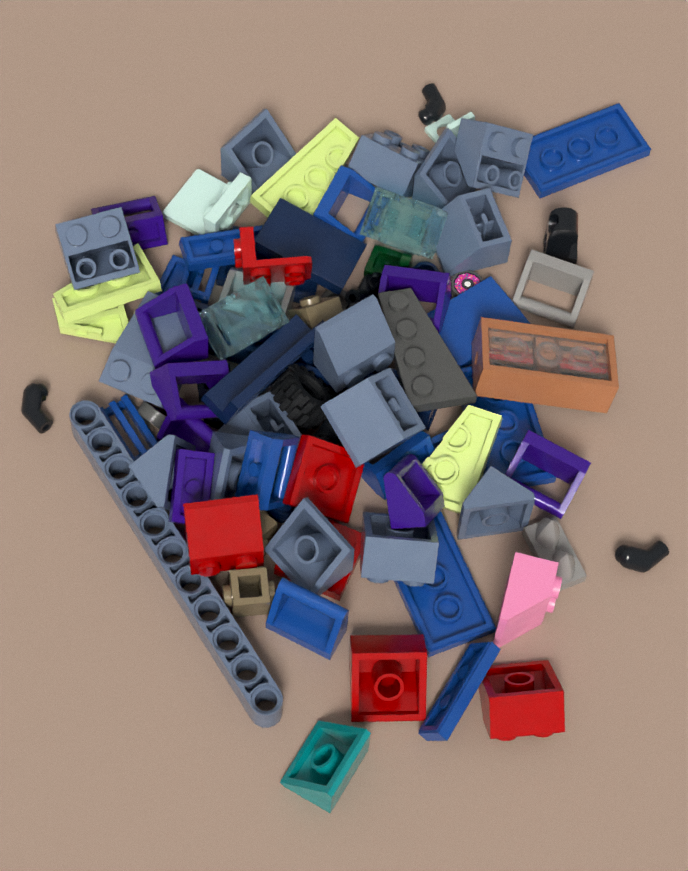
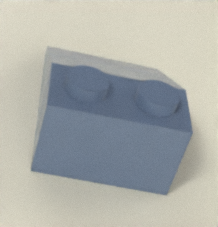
[99,291,211,409]

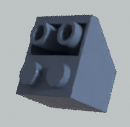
[454,118,533,198]
[348,130,430,199]
[425,188,512,277]
[55,207,140,291]
[320,368,426,468]
[217,391,301,479]

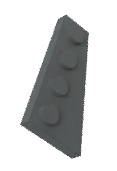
[377,288,477,412]

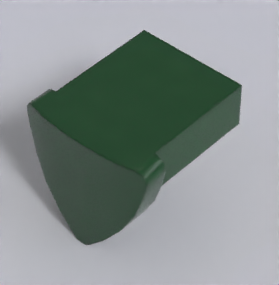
[364,244,414,276]

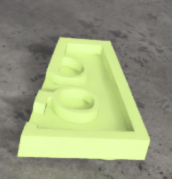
[422,405,503,514]

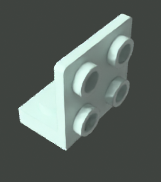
[163,169,252,235]

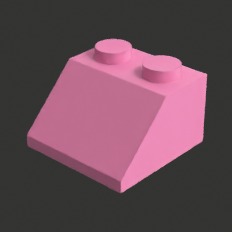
[493,552,562,648]

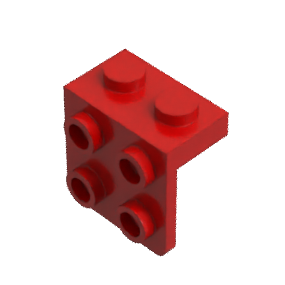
[233,226,312,289]

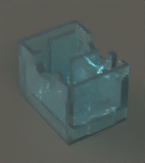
[360,187,448,260]
[199,276,289,360]

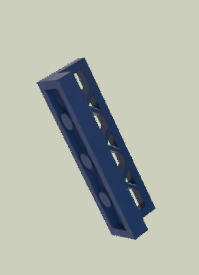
[201,314,324,425]

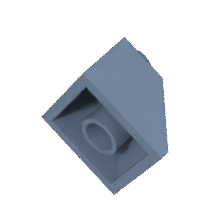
[313,294,395,393]
[360,512,439,587]

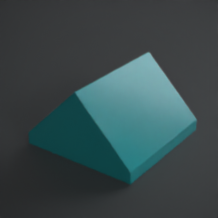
[280,720,371,813]

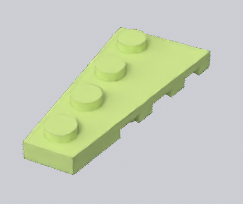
[249,118,359,218]

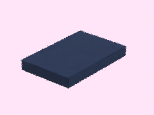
[255,198,367,295]

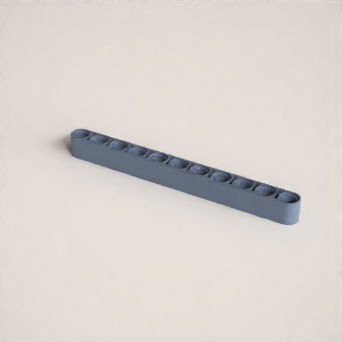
[69,400,283,728]

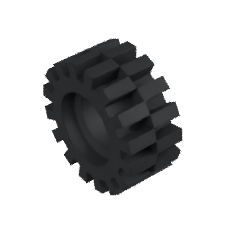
[270,364,334,429]

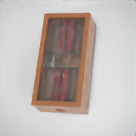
[471,317,619,413]

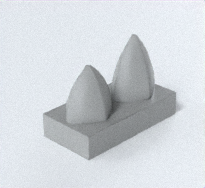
[522,516,587,591]

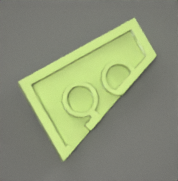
[53,243,162,323]

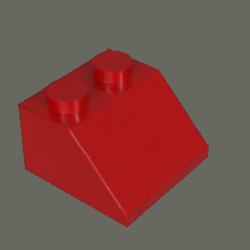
[183,494,264,577]
[349,634,427,722]
[479,660,565,741]

